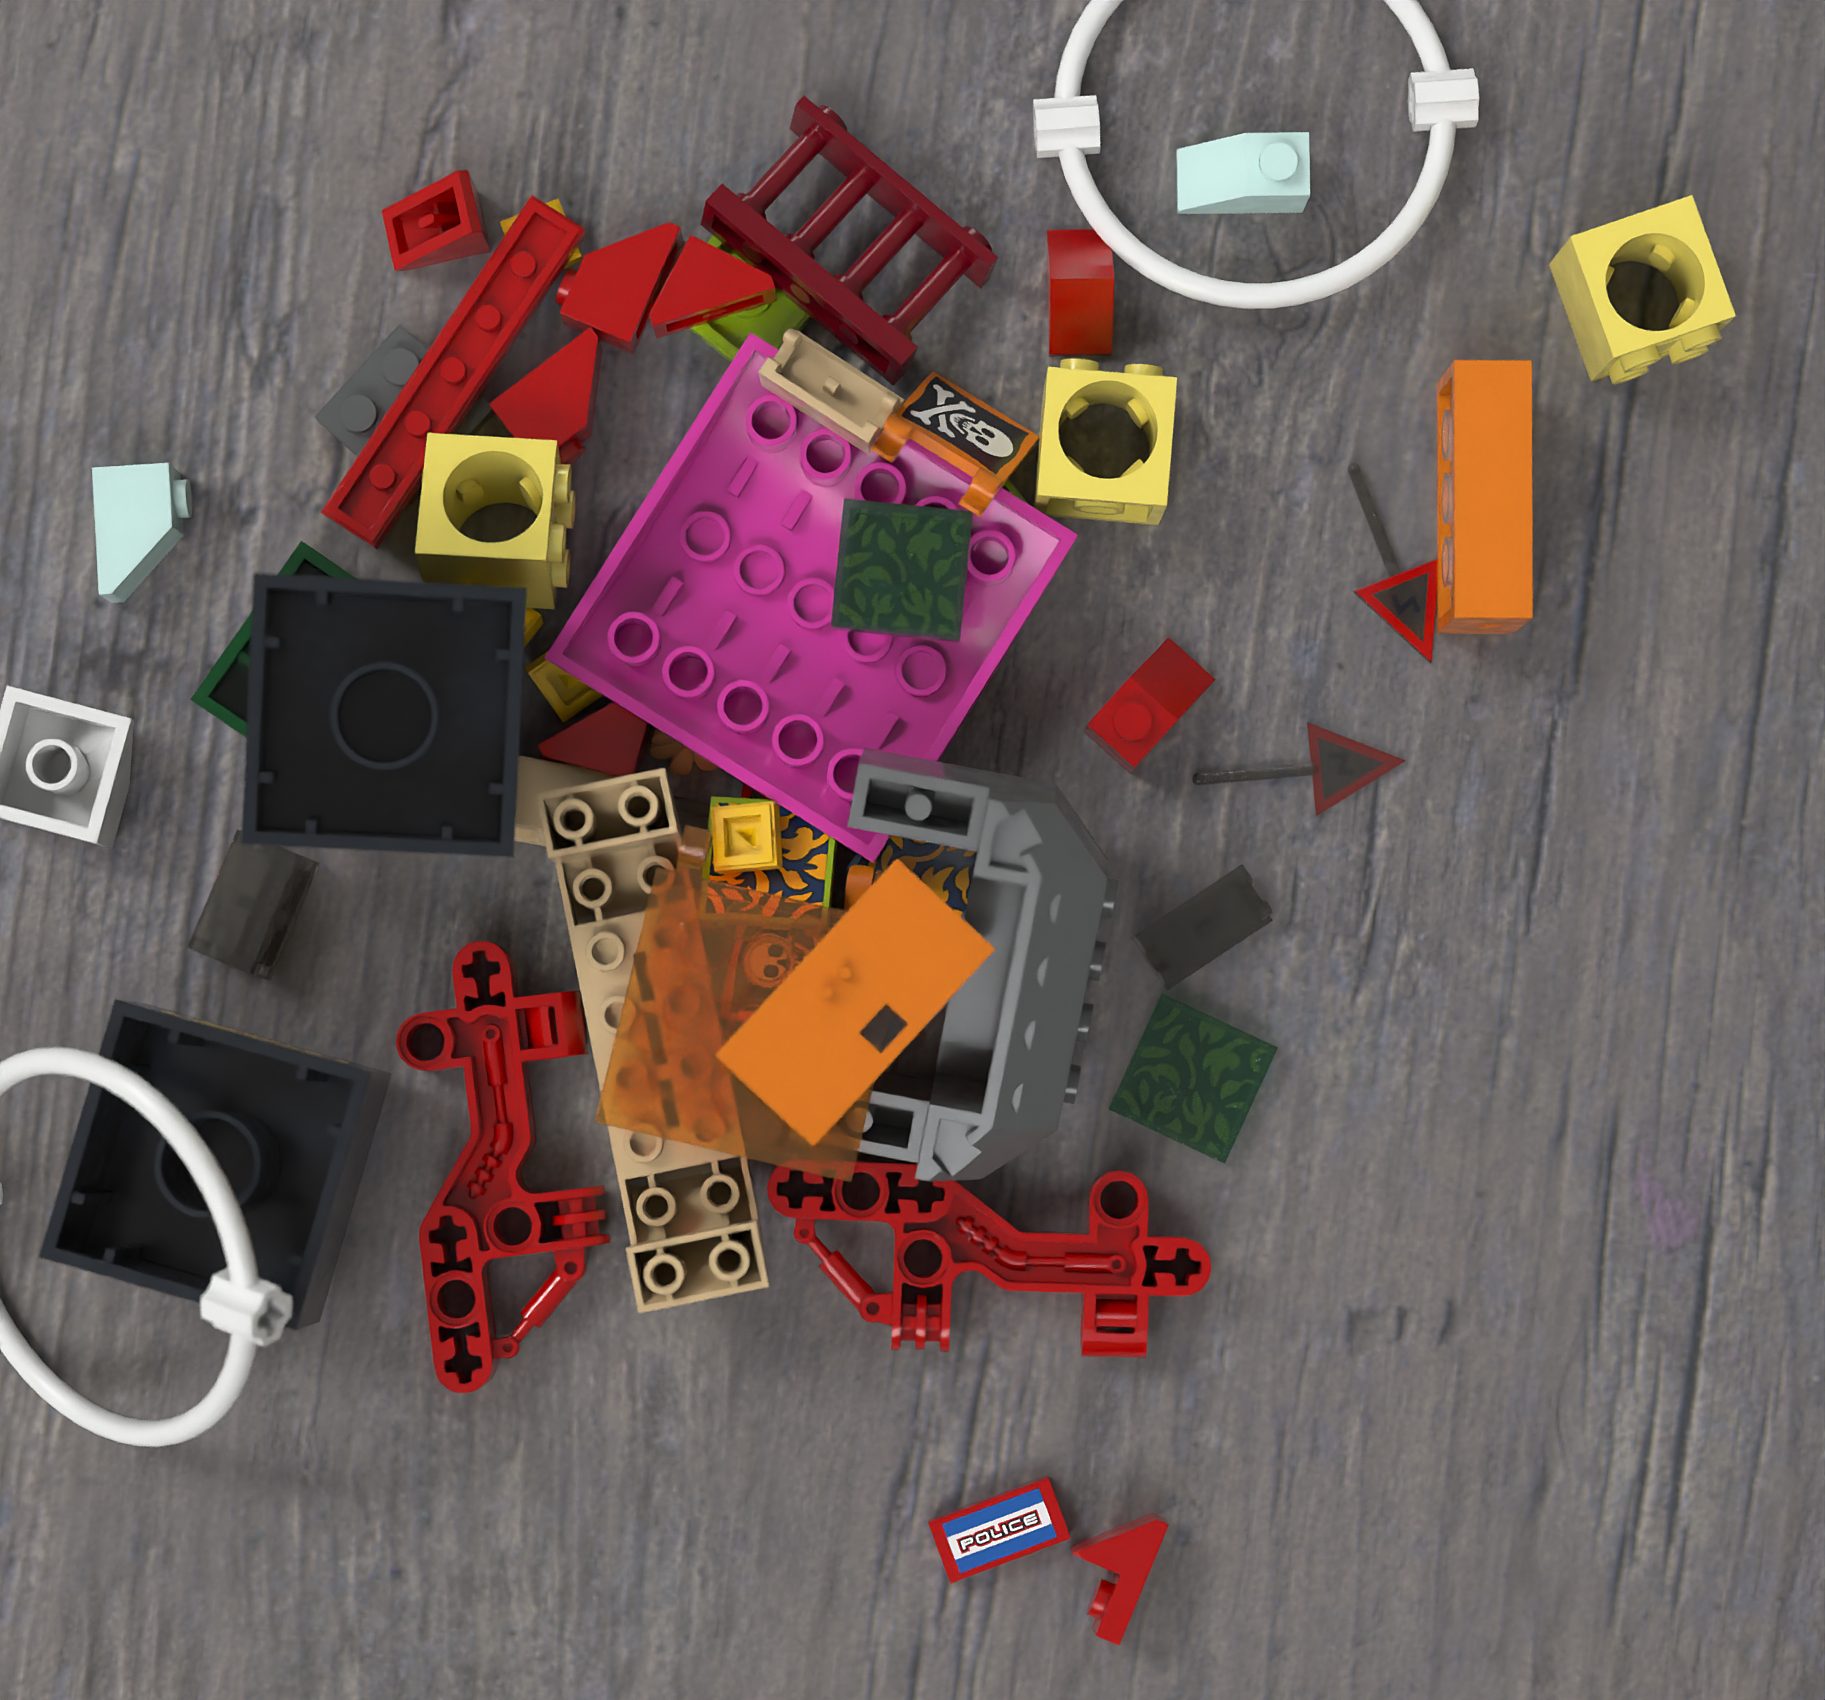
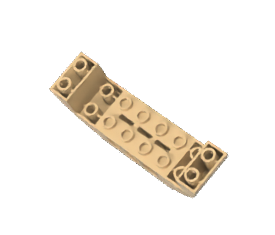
[536,768,769,1313]

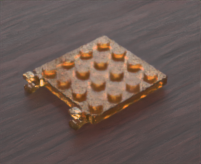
[595,825,891,1183]

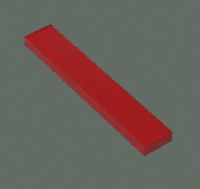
[320,195,587,550]

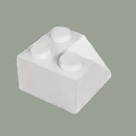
[0,686,134,848]

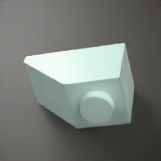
[1176,132,1310,214]
[92,463,193,603]

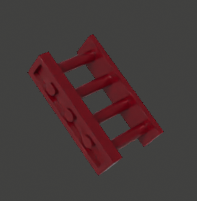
[700,96,998,386]

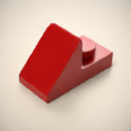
[1070,1513,1169,1646]

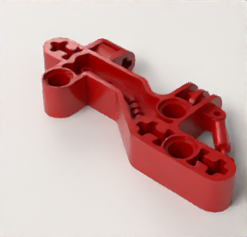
[396,941,611,1394]
[767,1159,1212,1359]

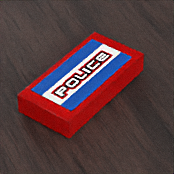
[928,1475,1071,1584]

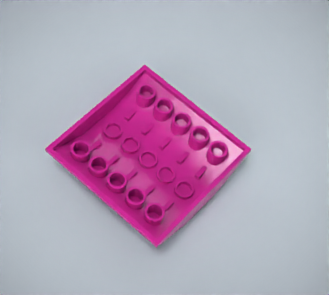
[544,332,1078,864]

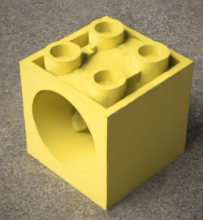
[1549,195,1736,385]
[1034,359,1177,525]
[415,433,576,609]

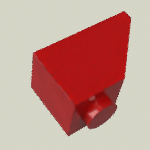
[555,222,684,355]
[489,327,603,465]
[1083,637,1216,774]

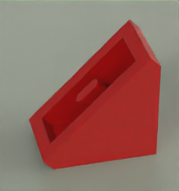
[381,170,491,271]
[1047,229,1114,357]
[649,235,777,339]
[537,702,652,777]

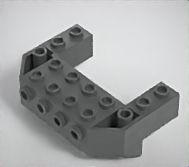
[790,748,1118,1181]

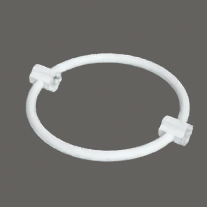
[1033,0,1479,309]
[0,1047,292,1447]

